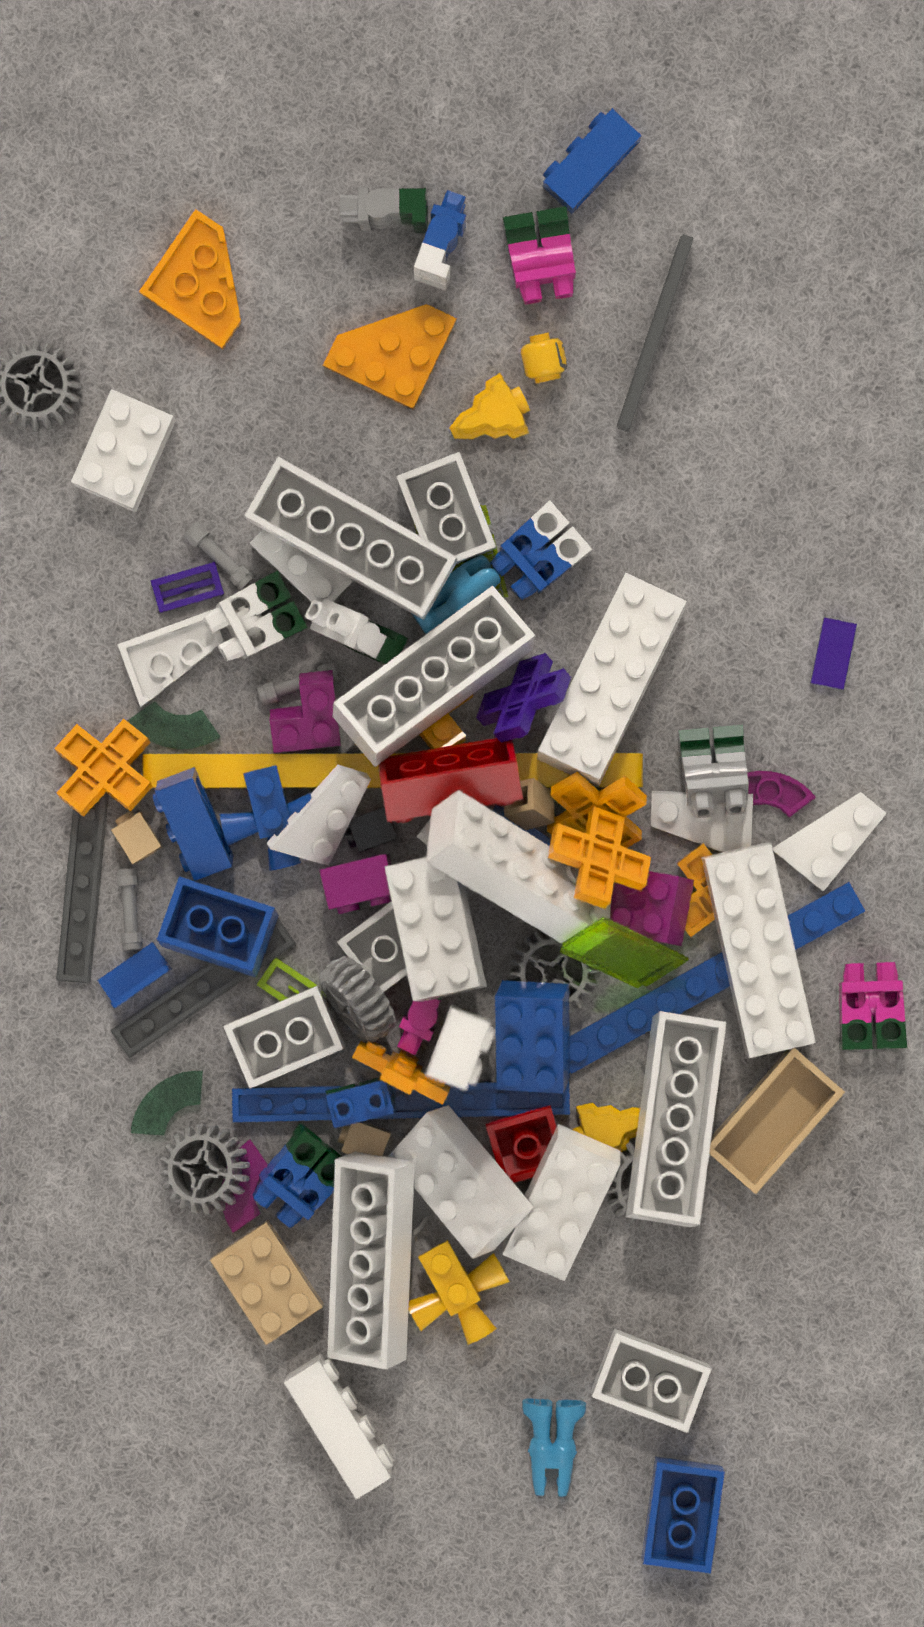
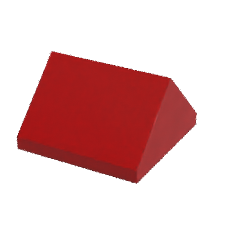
[485,1105,557,1183]

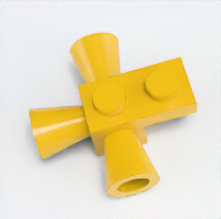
[408,1240,510,1345]

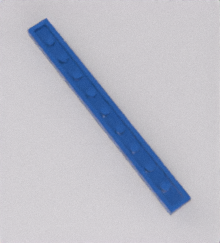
[570,882,865,1074]
[232,1081,570,1122]

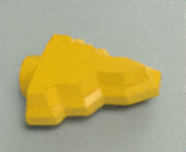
[449,373,530,440]
[572,1102,640,1152]

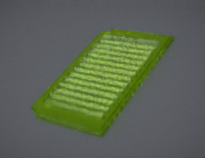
[560,916,689,988]

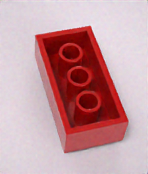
[378,738,523,823]

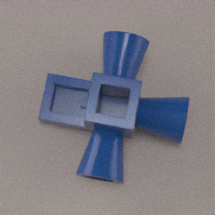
[220,765,312,871]

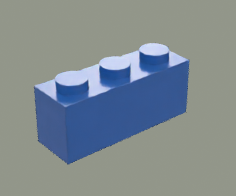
[543,108,642,214]
[152,767,234,881]

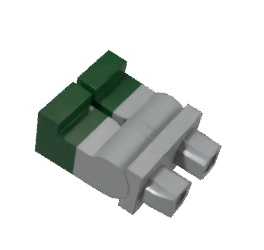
[340,187,428,233]
[678,724,749,818]

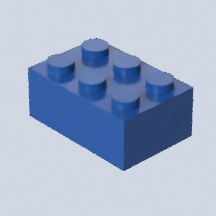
[156,876,279,978]
[495,980,570,1094]
[641,1456,725,1574]

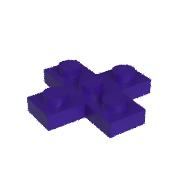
[476,653,571,743]

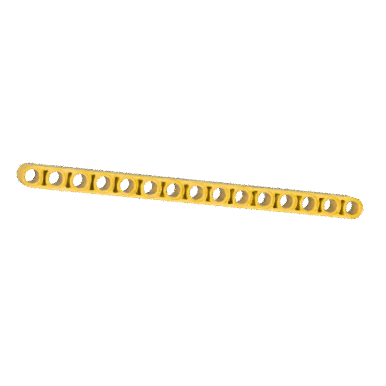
[142,753,643,789]

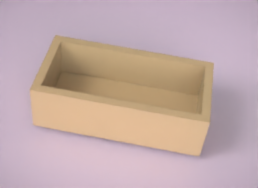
[709,1048,845,1194]

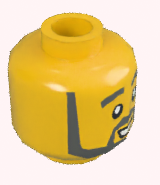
[521,332,567,383]

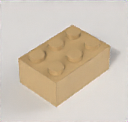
[210,1220,324,1345]

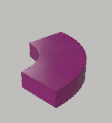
[747,771,816,817]
[222,1139,268,1233]

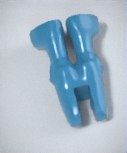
[411,555,501,635]
[522,1398,586,1497]

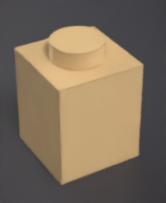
[504,778,554,830]
[111,811,163,865]
[338,1121,391,1156]

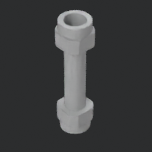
[183,522,255,591]
[257,662,339,706]
[117,868,143,950]

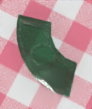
[127,701,221,749]
[131,1070,203,1136]

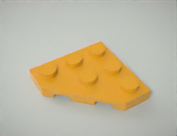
[139,209,242,350]
[323,304,457,410]

